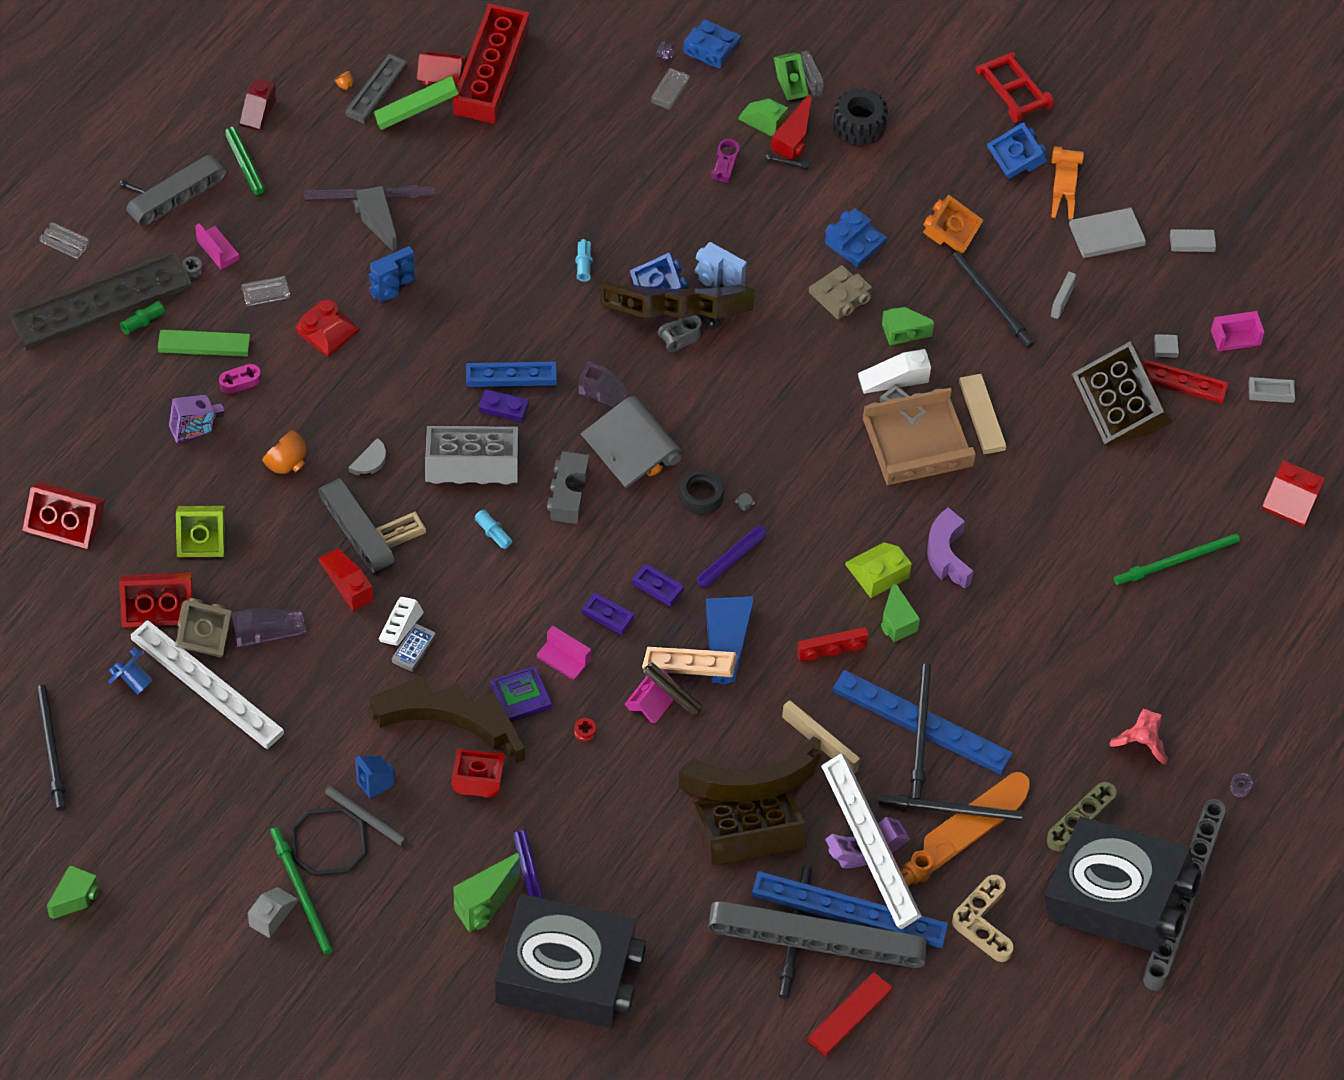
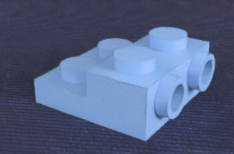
[695,242,747,288]

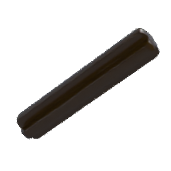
[643,662,702,716]

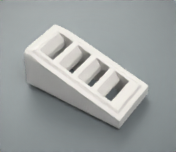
[379,597,424,646]

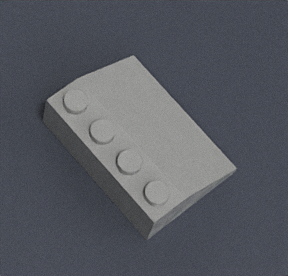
[425,426,518,484]

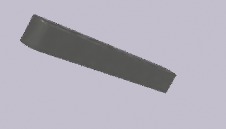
[1143,799,1226,991]
[708,901,927,968]

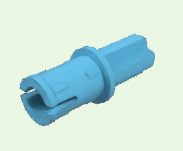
[575,239,593,281]
[474,510,512,549]

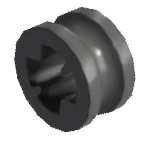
[182,256,203,279]

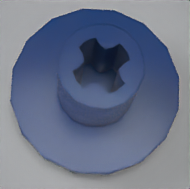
[107,647,153,694]

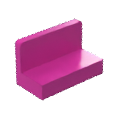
[195,224,240,269]
[537,626,591,680]
[625,670,674,723]

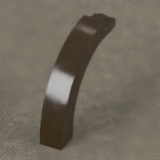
[679,736,822,802]

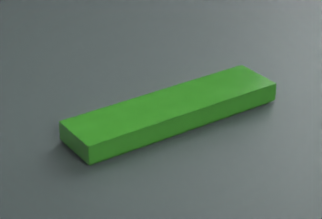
[374,76,459,130]
[158,330,250,357]

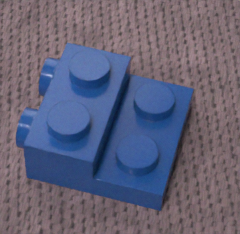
[683,19,741,69]
[987,122,1048,180]
[825,208,887,268]
[369,246,415,302]
[630,253,689,289]

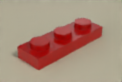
[797,627,869,662]

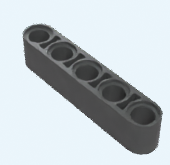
[126,155,226,226]
[318,478,395,573]

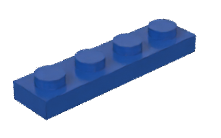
[466,362,556,387]

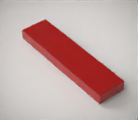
[1143,359,1229,404]
[808,973,892,1057]

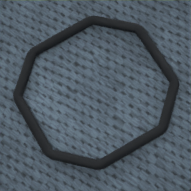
[290,807,367,875]

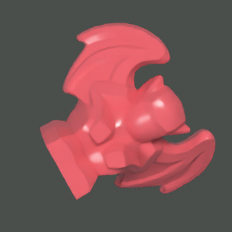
[1110,709,1168,765]

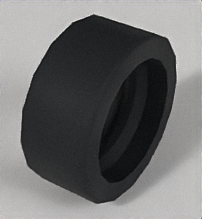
[680,470,724,514]

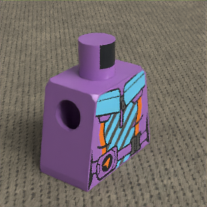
[169,395,224,443]

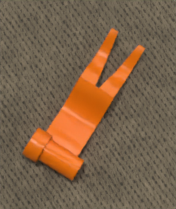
[1051,146,1084,220]

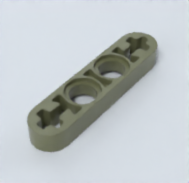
[1046,782,1117,851]

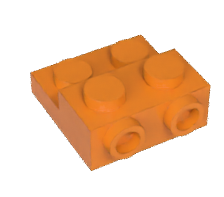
[923,195,984,254]

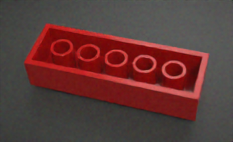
[453,4,530,124]

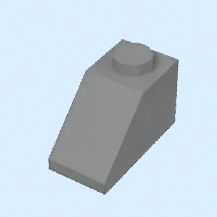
[248,887,298,938]

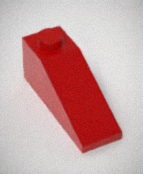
[771,96,811,160]
[318,548,373,611]

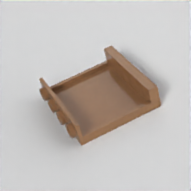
[863,388,976,485]

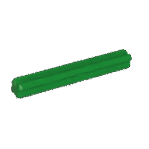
[225,127,265,196]

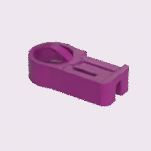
[711,139,739,183]

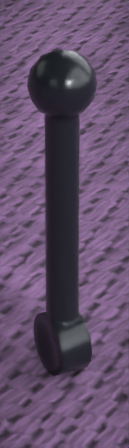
[765,153,809,170]
[119,179,147,193]

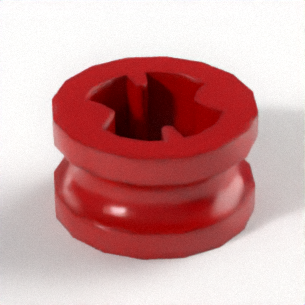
[574,718,596,742]

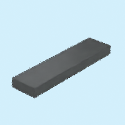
[345,54,408,124]

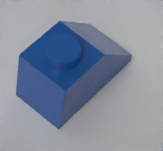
[355,756,395,799]

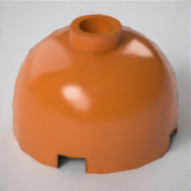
[262,429,307,474]

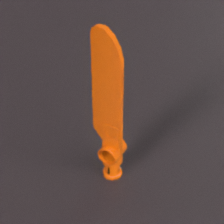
[900,772,1029,887]

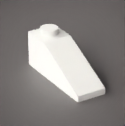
[858,349,931,393]

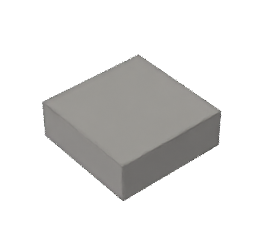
[1154,335,1178,358]

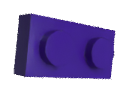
[479,389,529,422]
[632,563,684,607]
[582,592,634,635]

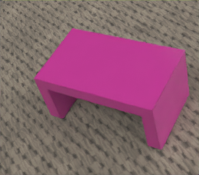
[1211,311,1264,352]

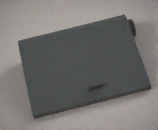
[581,396,683,489]

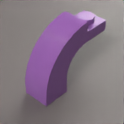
[927,507,973,589]
[825,817,910,868]

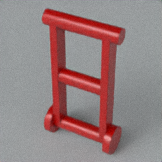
[976,52,1054,123]

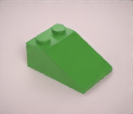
[454,853,520,932]

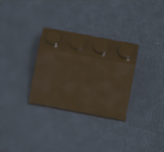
[1072,341,1172,446]
[694,791,807,865]

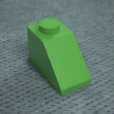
[774,53,808,101]
[739,99,788,136]
[882,307,934,345]
[881,584,920,642]
[47,866,100,919]

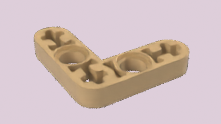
[952,875,1013,962]

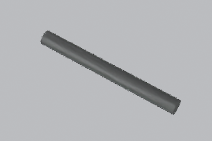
[325,786,407,846]

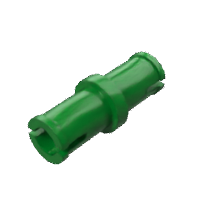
[120,301,165,335]

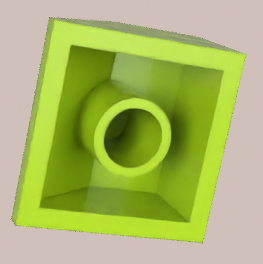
[176,506,225,557]
[845,542,912,598]

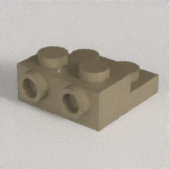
[809,265,872,320]
[175,598,231,658]

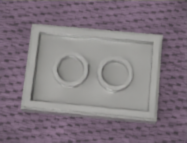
[1069,208,1146,258]

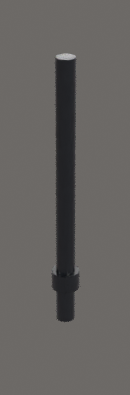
[952,251,1034,348]
[910,664,931,799]
[37,685,65,811]
[878,795,1023,821]
[779,866,812,999]

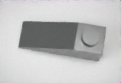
[353,186,397,251]

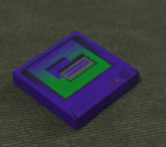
[491,666,552,722]

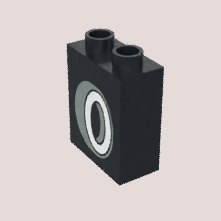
[1044,816,1202,953]
[495,893,646,1029]

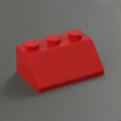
[22,482,105,549]
[119,572,193,627]

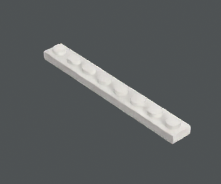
[131,620,284,749]
[822,753,922,929]

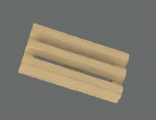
[376,512,426,549]

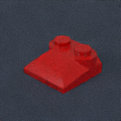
[296,300,359,357]
[451,749,505,798]

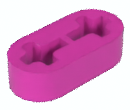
[219,364,261,394]

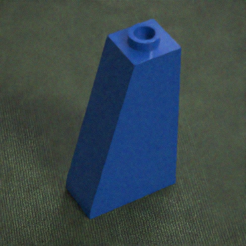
[705,597,753,684]

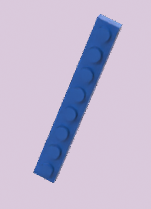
[832,670,1012,775]
[751,871,948,948]

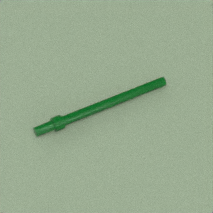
[1114,533,1240,585]
[270,827,333,954]

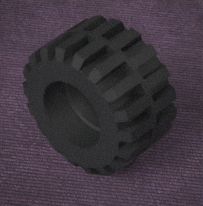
[833,88,888,146]

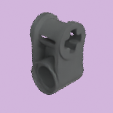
[658,315,701,352]

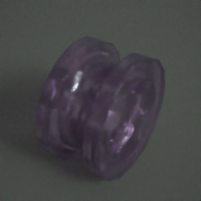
[656,41,675,62]
[1230,773,1253,797]

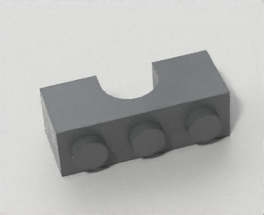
[547,451,589,524]

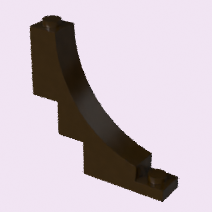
[600,282,754,319]
[368,676,525,763]

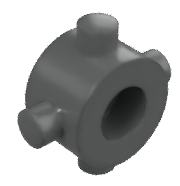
[735,493,755,511]

